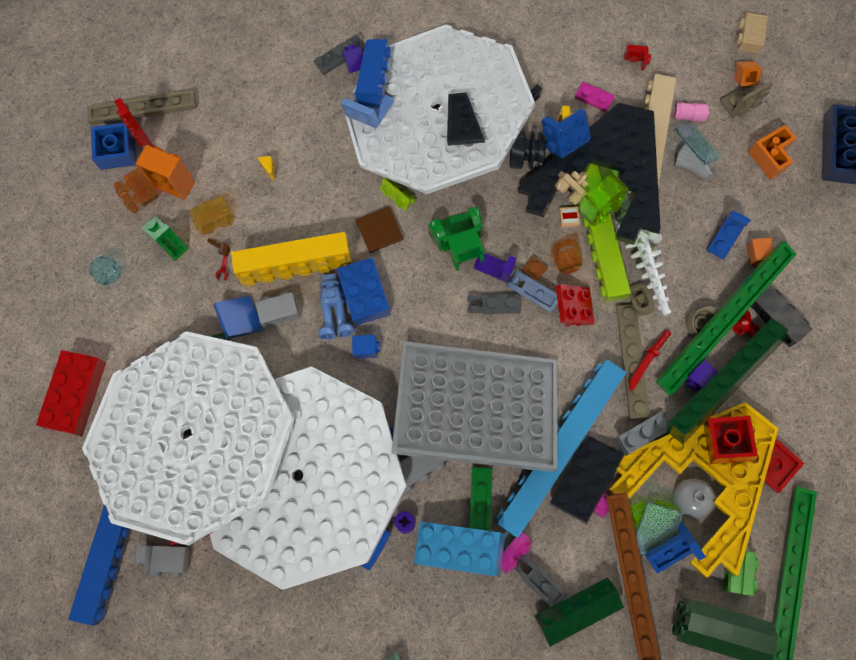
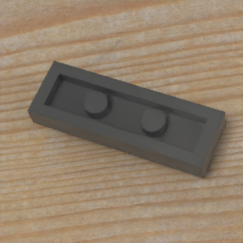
[615,411,669,456]

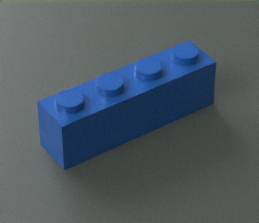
[355,39,392,106]

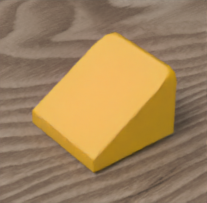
[257,156,275,180]

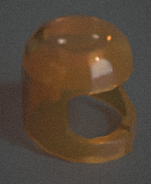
[551,239,583,274]

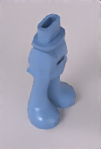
[318,274,354,340]

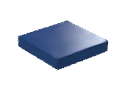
[213,296,263,339]

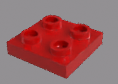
[556,284,595,327]

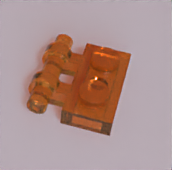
[113,167,159,214]

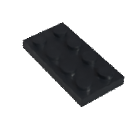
[550,435,625,525]

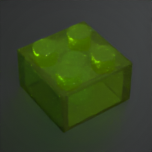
[578,173,629,227]

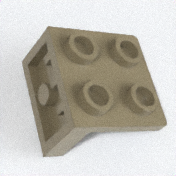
[720,81,773,118]

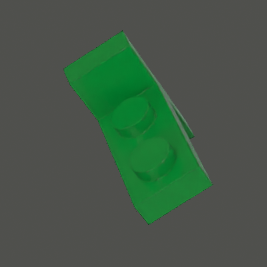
[142,216,189,261]

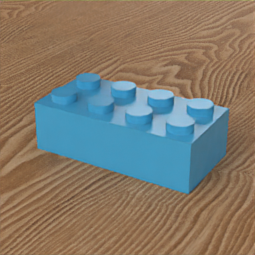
[414,522,505,577]

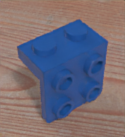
[542,109,591,158]

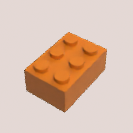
[135,145,195,200]

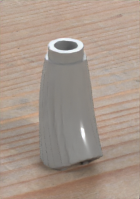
[674,143,713,181]

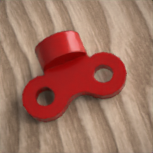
[732,310,760,338]

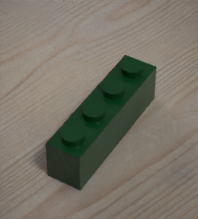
[534,577,624,647]

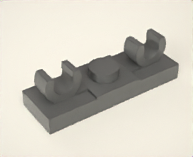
[313,34,365,75]

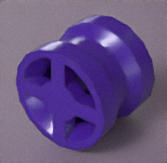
[394,511,416,534]

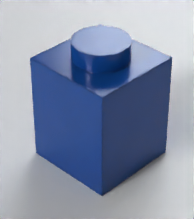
[352,335,381,359]

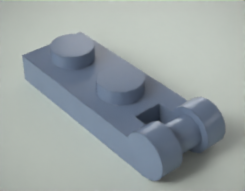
[507,269,558,313]

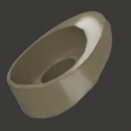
[686,306,718,336]

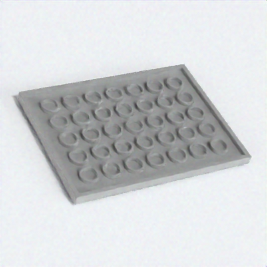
[391,341,557,472]

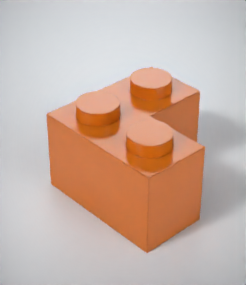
[748,124,797,180]

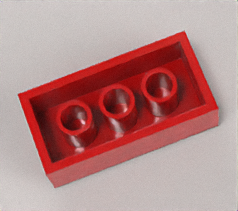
[36,350,106,437]

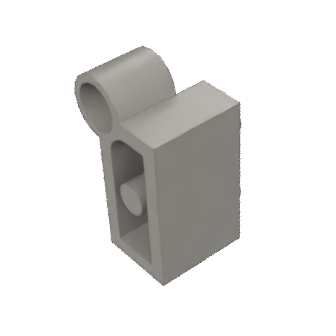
[134,545,191,577]

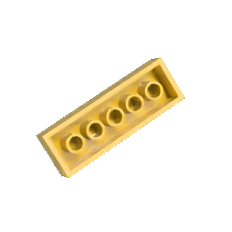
[231,232,352,286]

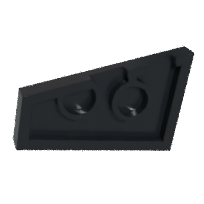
[447,92,485,146]

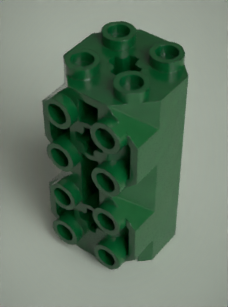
[672,598,778,660]

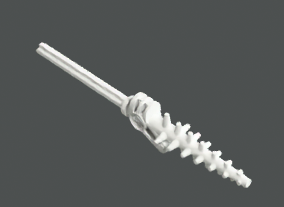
[598,118,672,316]

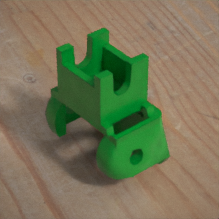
[428,207,485,271]

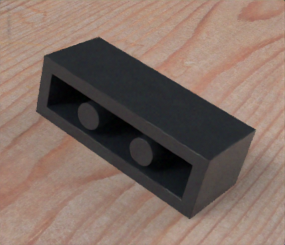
[751,286,813,348]

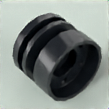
[509,130,546,170]

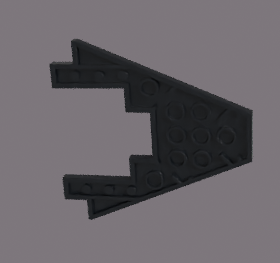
[517,103,661,245]

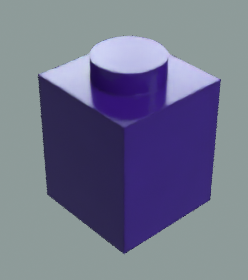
[341,43,363,73]
[685,360,718,392]

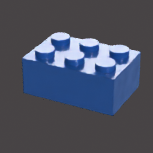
[336,257,391,326]

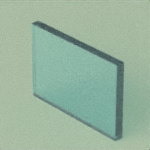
[674,122,723,165]
[636,502,683,555]

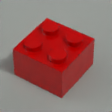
[704,415,758,464]

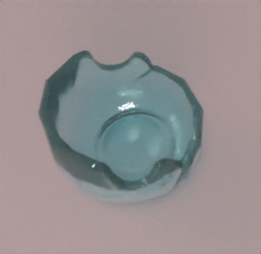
[89,255,120,286]

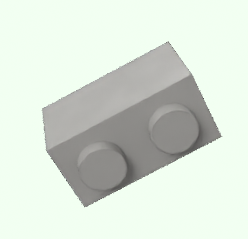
[255,292,300,328]

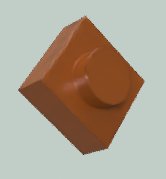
[521,256,548,281]

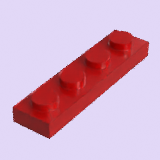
[114,98,154,147]

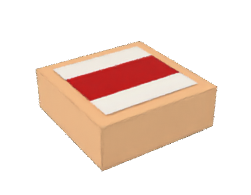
[559,207,580,227]

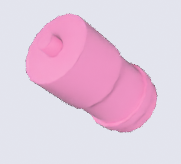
[673,102,710,122]

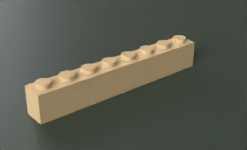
[627,73,676,202]

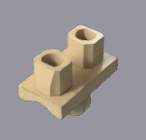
[554,171,590,205]

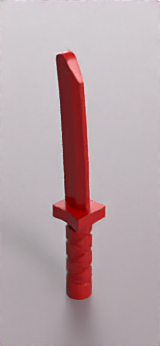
[629,330,671,391]

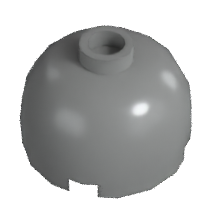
[673,478,716,519]

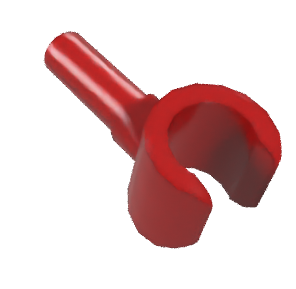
[215,256,229,281]

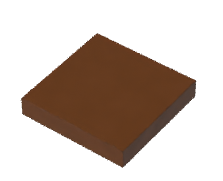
[355,207,404,254]

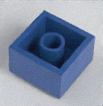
[91,123,136,170]

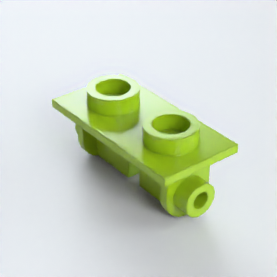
[380,177,416,211]

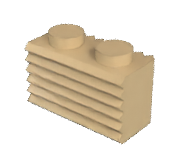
[736,12,768,54]

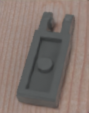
[467,294,521,314]
[513,555,568,607]

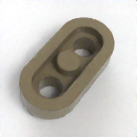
[629,284,655,316]

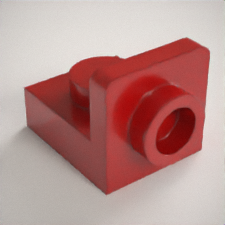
[624,45,651,71]

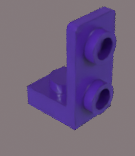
[474,253,517,283]

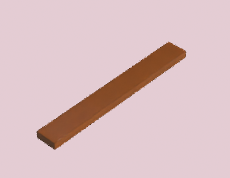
[606,492,662,660]

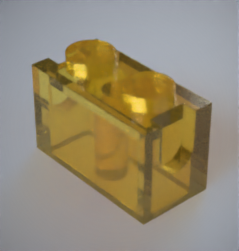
[189,196,235,235]

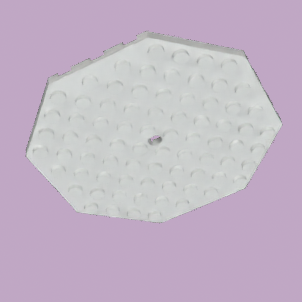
[345,25,535,194]
[82,331,294,546]
[210,366,407,590]

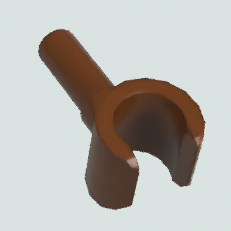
[207,238,231,257]

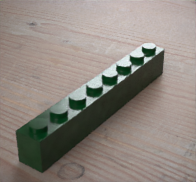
[667,318,788,445]

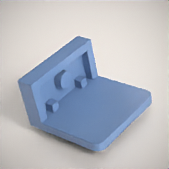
[341,94,394,128]

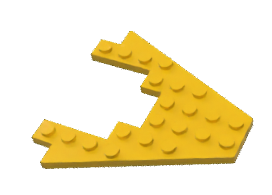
[609,402,779,578]

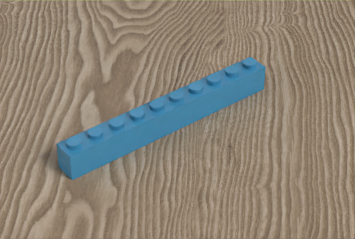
[496,359,627,538]

